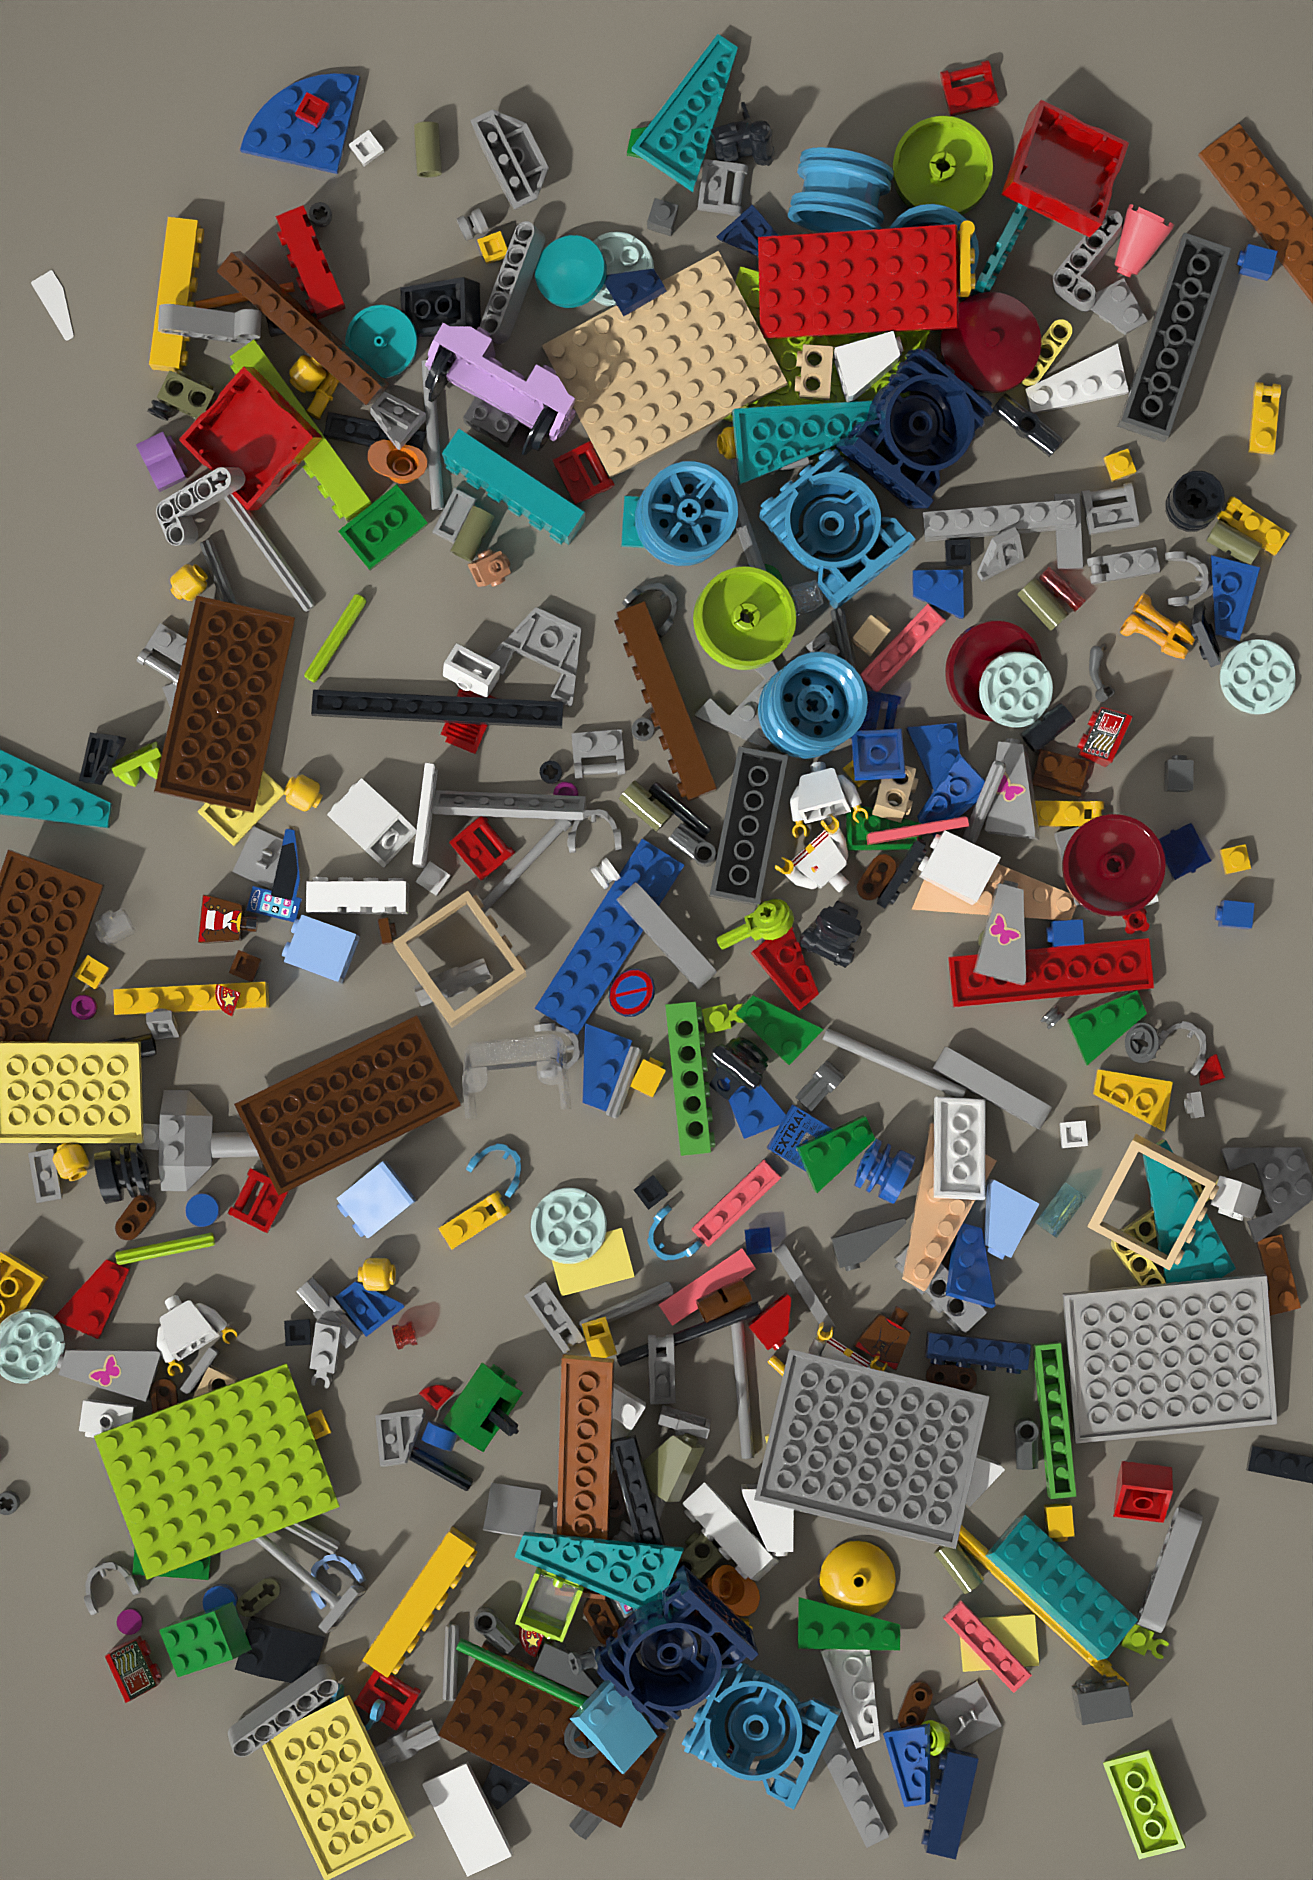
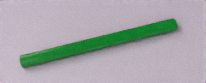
[456,1638,588,1708]

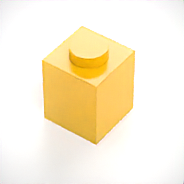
[630,1057,666,1098]
[581,1316,617,1358]
[1044,1503,1074,1542]

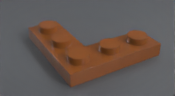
[1256,1234,1301,1316]

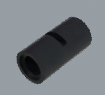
[1020,703,1075,753]

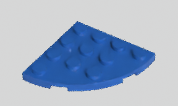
[240,73,360,174]

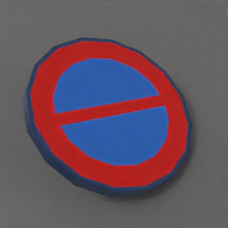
[608,969,656,1017]

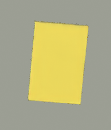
[197,770,284,847]
[552,1228,635,1296]
[960,1613,1039,1672]

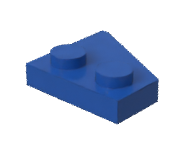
[912,569,964,619]
[336,1281,405,1337]

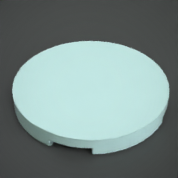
[593,232,654,307]
[1220,639,1295,715]
[979,651,1053,727]
[531,1188,607,1264]
[0,1309,65,1384]

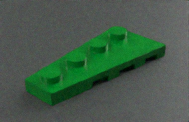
[798,1597,900,1651]

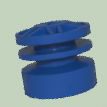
[854,1138,915,1204]

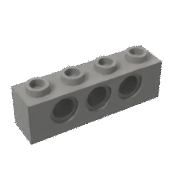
[894,1244,987,1333]

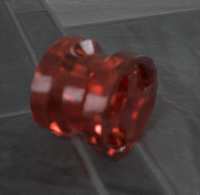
[392,1320,418,1350]

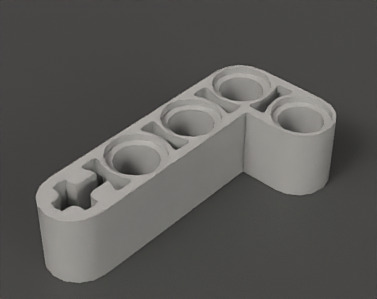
[1053,210,1123,311]
[158,304,262,344]
[156,467,245,546]

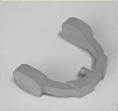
[1165,551,1209,606]
[567,809,623,853]
[1158,1021,1206,1076]
[534,1023,580,1078]
[84,1562,141,1615]

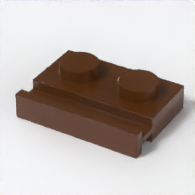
[1032,749,1089,797]

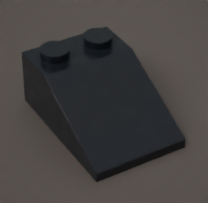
[400,277,481,337]
[235,1616,325,1683]

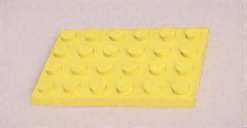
[0,1041,144,1143]
[262,1695,416,1880]

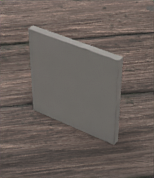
[232,826,299,890]
[483,1483,541,1537]
[933,1681,1002,1750]

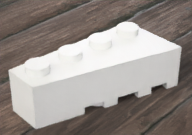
[306,877,409,915]
[682,1482,780,1582]

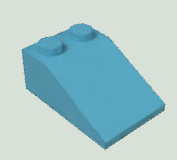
[570,1681,658,1774]

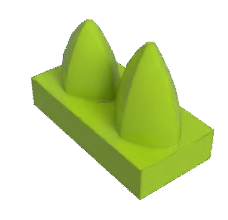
[111,741,161,787]

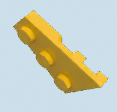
[1093,1069,1173,1132]

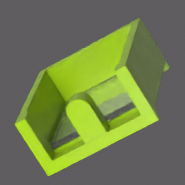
[515,1567,584,1642]

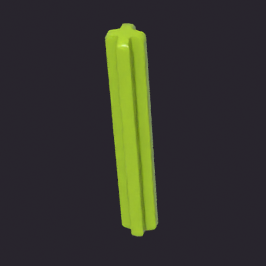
[304,594,367,683]
[115,1233,215,1265]

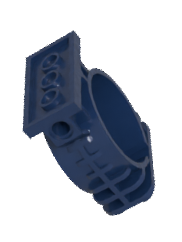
[835,348,994,509]
[594,1565,759,1730]

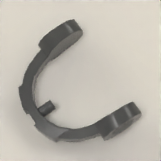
[622,582,677,638]

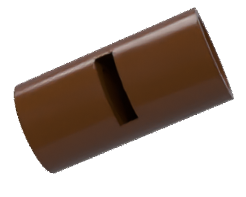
[695,1278,752,1323]

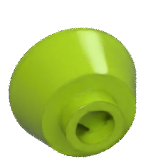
[921,1720,950,1756]

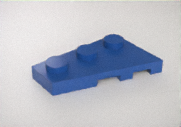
[1211,555,1260,641]
[917,752,986,837]

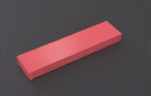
[860,604,946,694]
[866,816,969,845]
[691,1160,782,1247]
[658,1248,756,1326]
[943,1600,1032,1693]

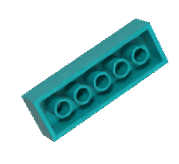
[442,429,586,545]
[985,1515,1138,1661]

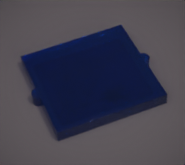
[1158,823,1211,880]

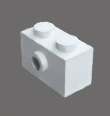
[443,643,500,698]
[1210,1176,1262,1221]
[79,1399,137,1438]

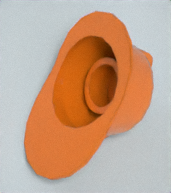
[368,440,427,484]
[705,1565,760,1616]

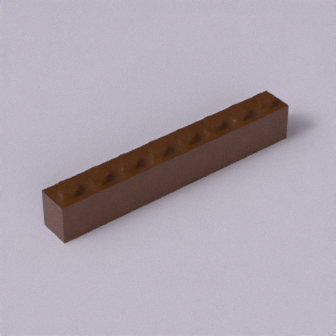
[217,251,390,405]
[614,601,717,802]

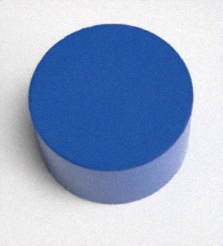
[185,1193,221,1227]
[422,1421,458,1451]
[203,1584,238,1611]

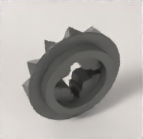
[1125,1023,1161,1063]
[564,1721,600,1758]

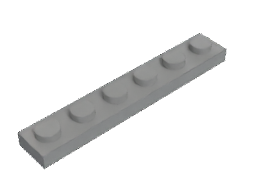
[433,790,586,820]
[803,1696,889,1848]

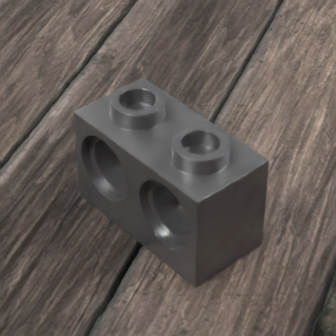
[463,396,520,448]

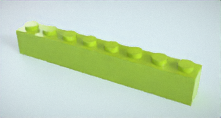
[230,340,372,522]

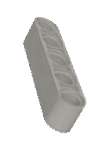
[480,221,545,344]
[617,882,717,990]
[933,1047,1052,1130]
[1136,1507,1203,1633]
[228,1664,338,1757]

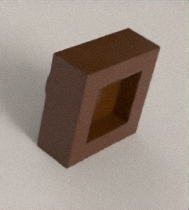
[378,917,397,945]
[229,950,262,982]

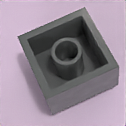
[1071,1676,1133,1725]

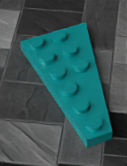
[632,34,738,192]
[971,203,1029,296]
[732,401,872,485]
[0,750,112,829]
[1142,1139,1236,1283]
[514,1532,684,1609]

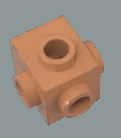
[467,548,511,587]

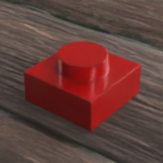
[295,92,330,128]

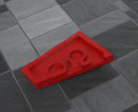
[751,927,819,1011]

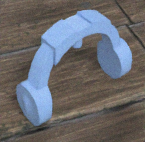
[310,1554,366,1609]

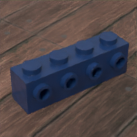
[925,1331,1031,1374]
[921,1747,979,1860]

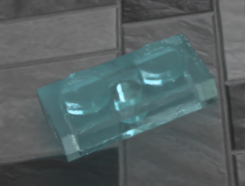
[1035,1183,1086,1238]

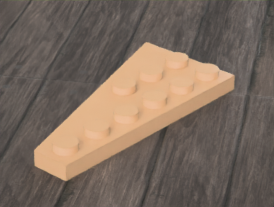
[911,864,1076,921]
[902,1123,997,1291]

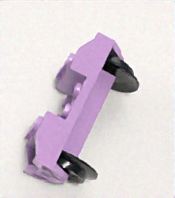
[425,323,577,456]

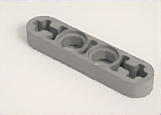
[773,1244,836,1332]

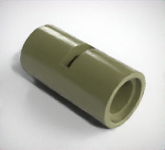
[414,122,442,178]
[450,506,495,562]
[1206,520,1263,565]
[1017,577,1069,631]
[619,780,673,832]
[934,1543,985,1594]

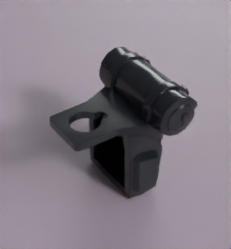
[710,102,774,166]
[800,901,862,968]
[709,1036,769,1100]

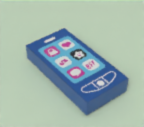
[247,886,302,922]

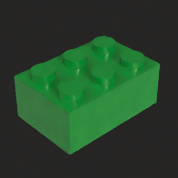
[159,1601,251,1677]

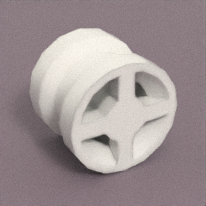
[590,858,621,890]

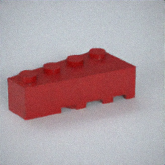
[276,205,346,320]

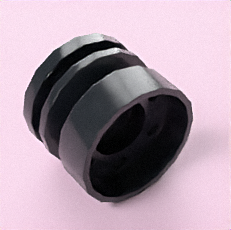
[1165,471,1225,532]
[94,1143,150,1204]

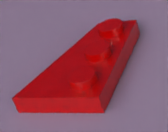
[54,1259,130,1339]

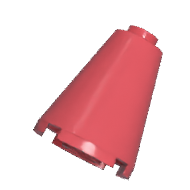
[1114,204,1175,278]

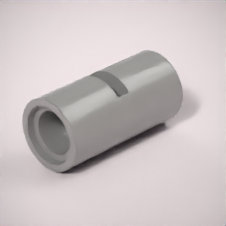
[211,1131,259,1158]

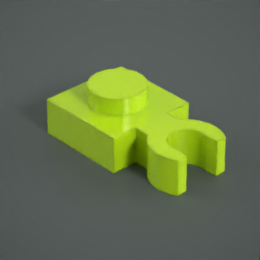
[702,1004,744,1034]
[1120,1623,1169,1659]

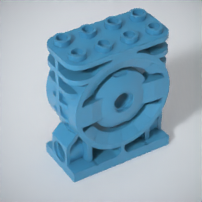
[759,448,915,609]
[682,1663,842,1810]

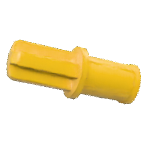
[306,372,339,419]

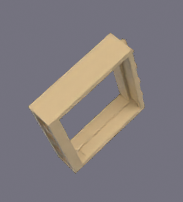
[393,891,527,1028]
[1087,1134,1219,1270]

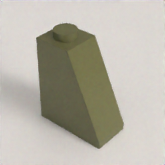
[643,1433,705,1502]

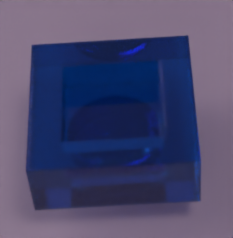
[744,1227,772,1255]

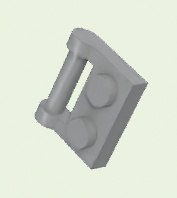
[697,159,748,217]
[1081,482,1140,535]
[137,623,187,686]
[571,729,625,778]

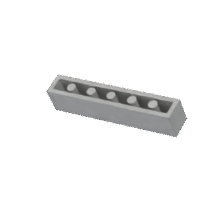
[923,499,1076,542]

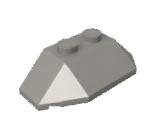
[470,109,549,210]
[159,1090,213,1191]

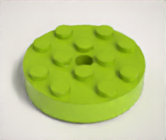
[892,116,993,215]
[693,566,796,670]

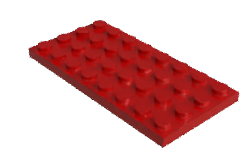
[758,224,959,339]

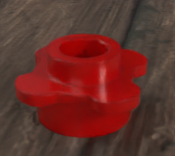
[1122,908,1149,935]

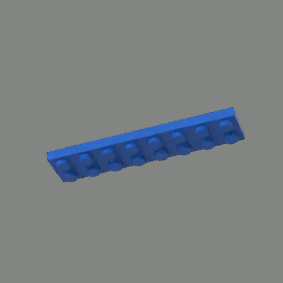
[535,839,685,1035]

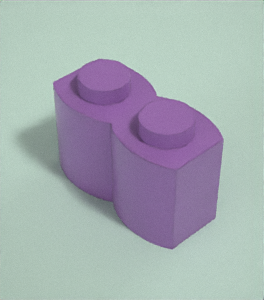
[136,432,188,492]

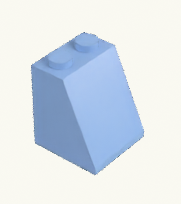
[282,915,360,984]
[337,1161,417,1239]
[984,1179,1039,1260]

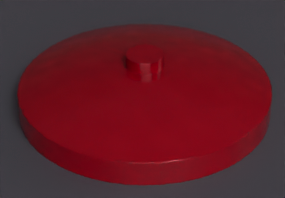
[940,292,1041,393]
[945,620,1042,721]
[1062,814,1166,917]

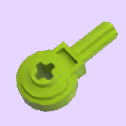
[717,899,794,949]

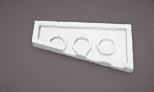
[1025,344,1129,414]
[820,1649,880,1749]

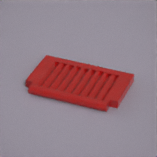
[440,689,498,754]

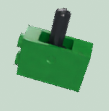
[442,1362,523,1452]

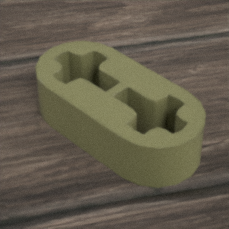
[237,1577,281,1617]

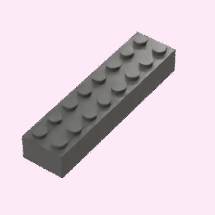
[1117,233,1231,442]

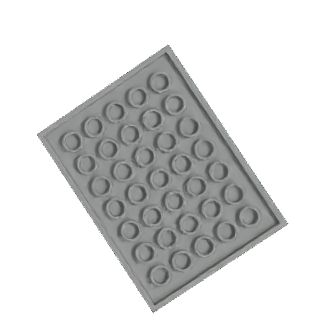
[1063,1274,1277,1444]
[754,1349,989,1549]

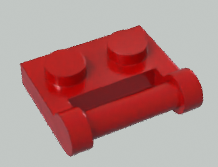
[940,60,999,117]
[552,441,615,506]
[449,816,516,881]
[228,1168,289,1233]
[354,1670,421,1731]

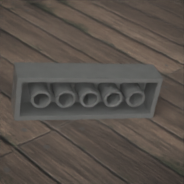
[709,746,788,906]

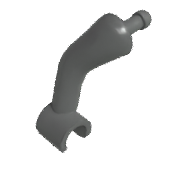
[1089,644,1115,702]

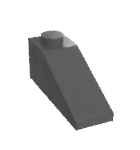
[831,1217,906,1271]
[533,1640,599,1697]

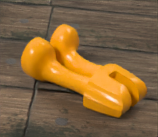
[1119,593,1196,659]

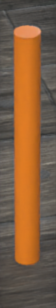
[195,282,295,309]

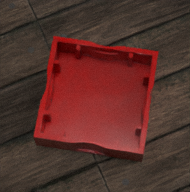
[1001,100,1129,237]
[179,366,323,510]

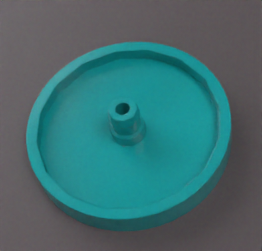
[535,235,607,308]
[345,305,418,379]

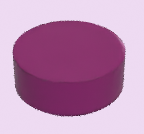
[553,782,579,796]
[71,995,98,1020]
[116,1608,143,1635]

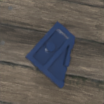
[716,204,779,256]
[604,268,667,317]

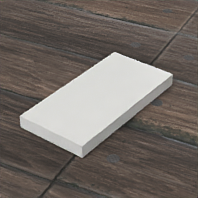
[412,763,438,868]
[933,1097,986,1200]
[422,1762,514,1877]

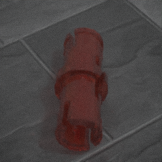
[1039,566,1086,612]

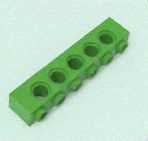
[665,1002,715,1156]
[1032,1341,1076,1499]

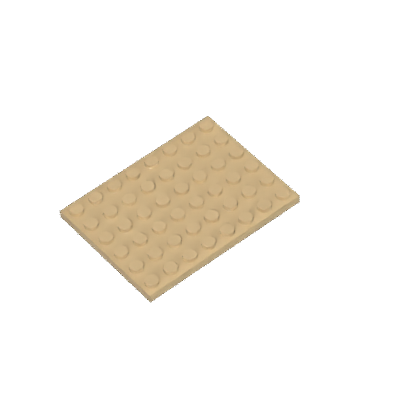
[542,251,788,478]

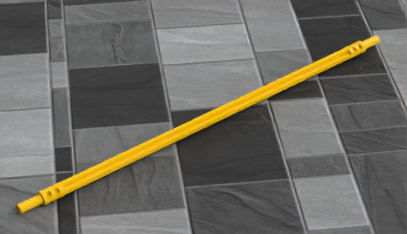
[767,1355,1129,1685]

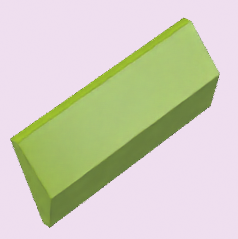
[1103,1749,1186,1859]

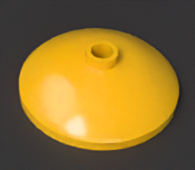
[819,1541,896,1616]

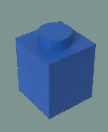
[1236,244,1277,281]
[1215,900,1255,930]
[1046,919,1085,947]

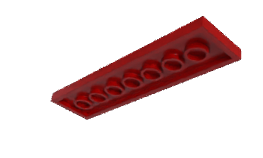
[948,938,1154,1007]

